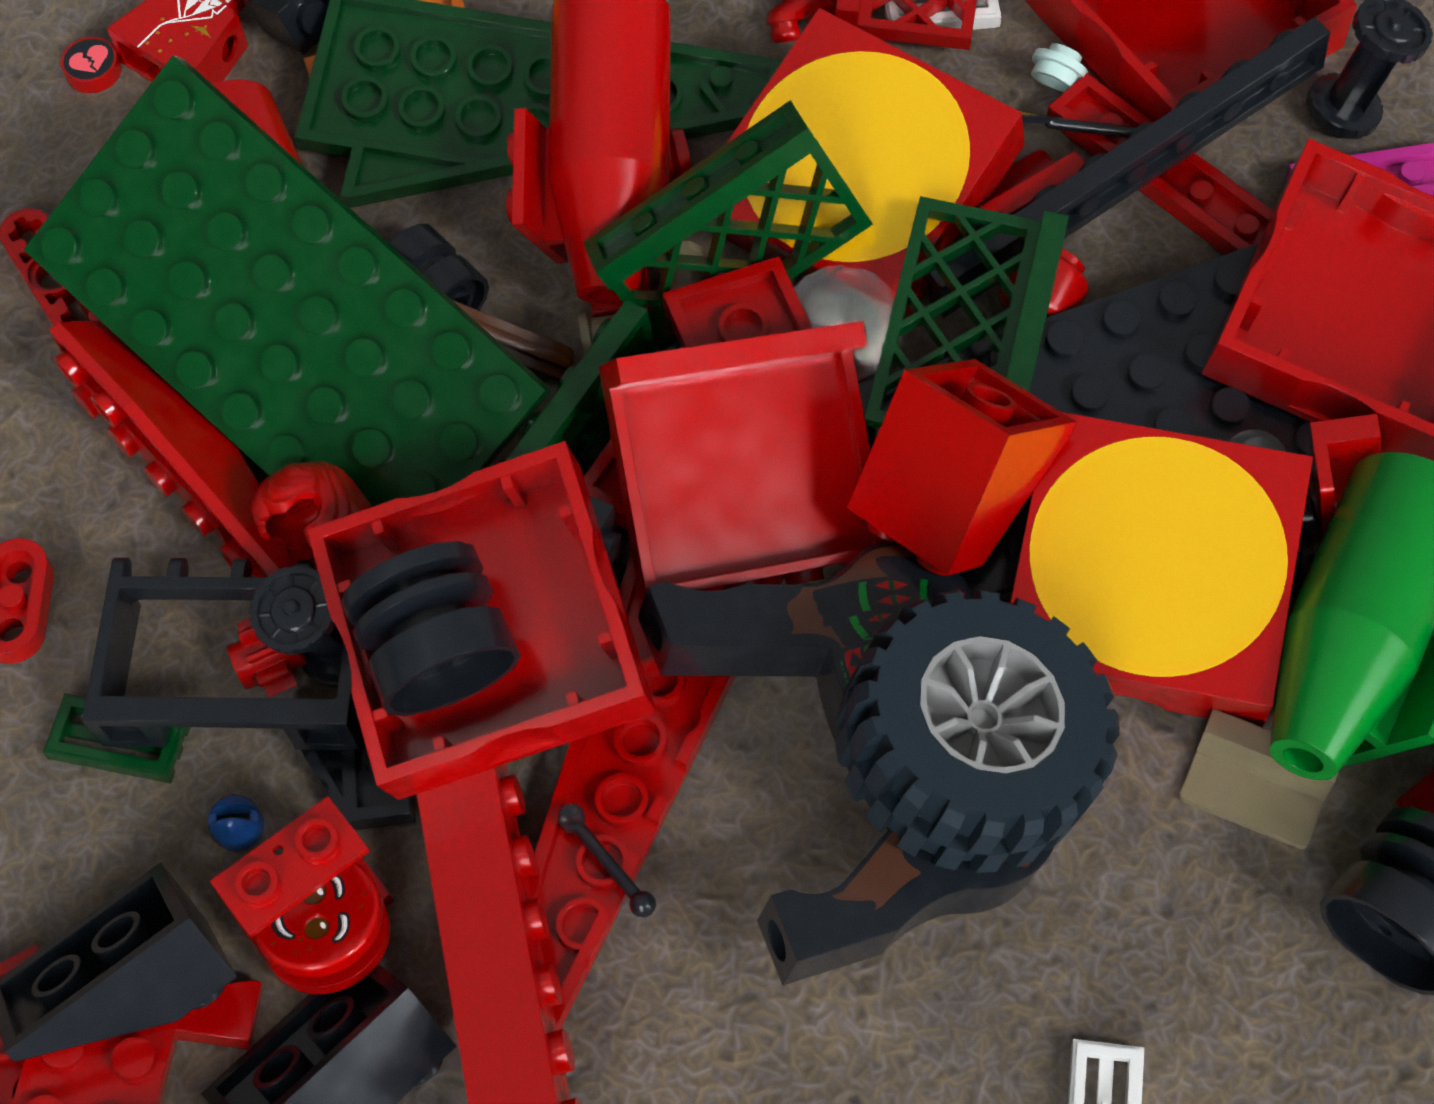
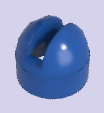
[208,794,264,851]

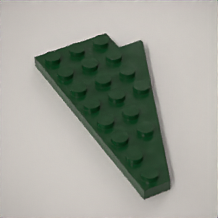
[295,0,783,208]

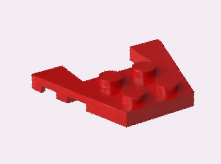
[12,980,263,1104]

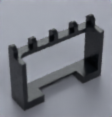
[82,557,363,750]

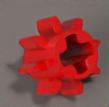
[227,618,307,698]

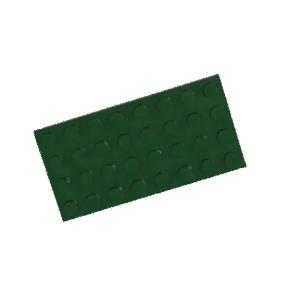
[24,55,552,507]

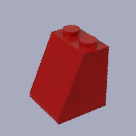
[847,359,1077,576]

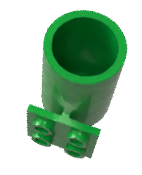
[1269,452,1434,781]

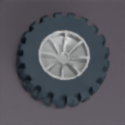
[835,590,1120,873]

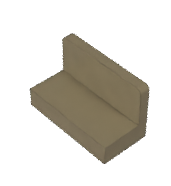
[1179,709,1338,849]

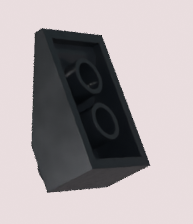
[0,862,237,1062]

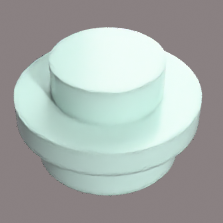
[1031,43,1088,93]

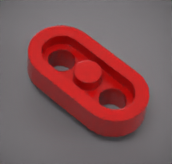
[0,538,54,664]

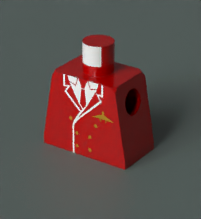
[107,0,248,84]

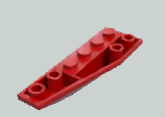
[49,320,290,577]

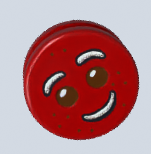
[254,863,391,994]

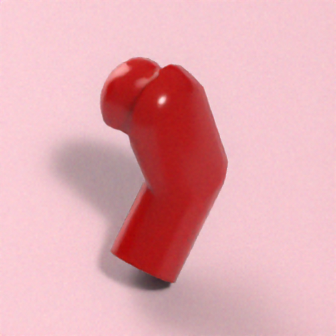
[766,0,837,44]

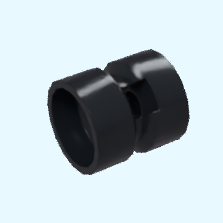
[389,224,489,311]

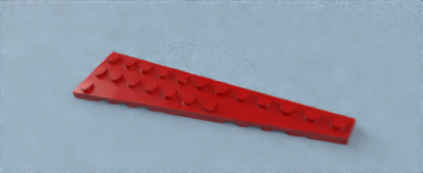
[528,374,874,1030]

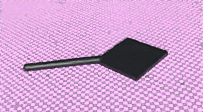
[1014,108,1137,138]

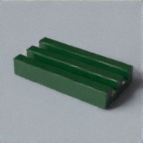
[43,693,191,784]

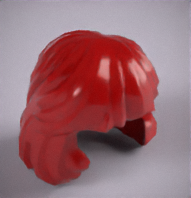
[251,461,372,571]

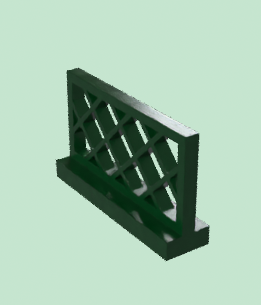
[583,100,873,351]
[864,196,1069,429]

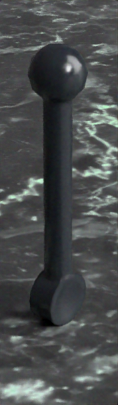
[558,804,656,918]

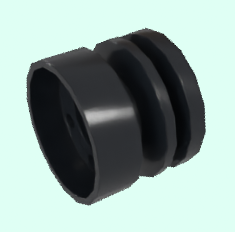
[340,541,521,716]
[1320,806,1434,995]

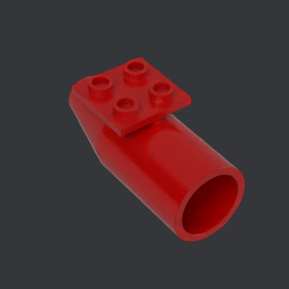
[506,0,671,305]

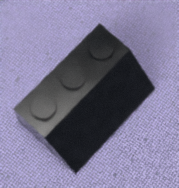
[201,964,457,1104]

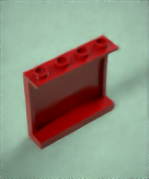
[599,321,898,599]

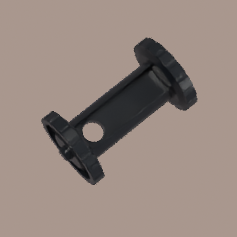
[1306,0,1433,139]
[250,565,344,688]

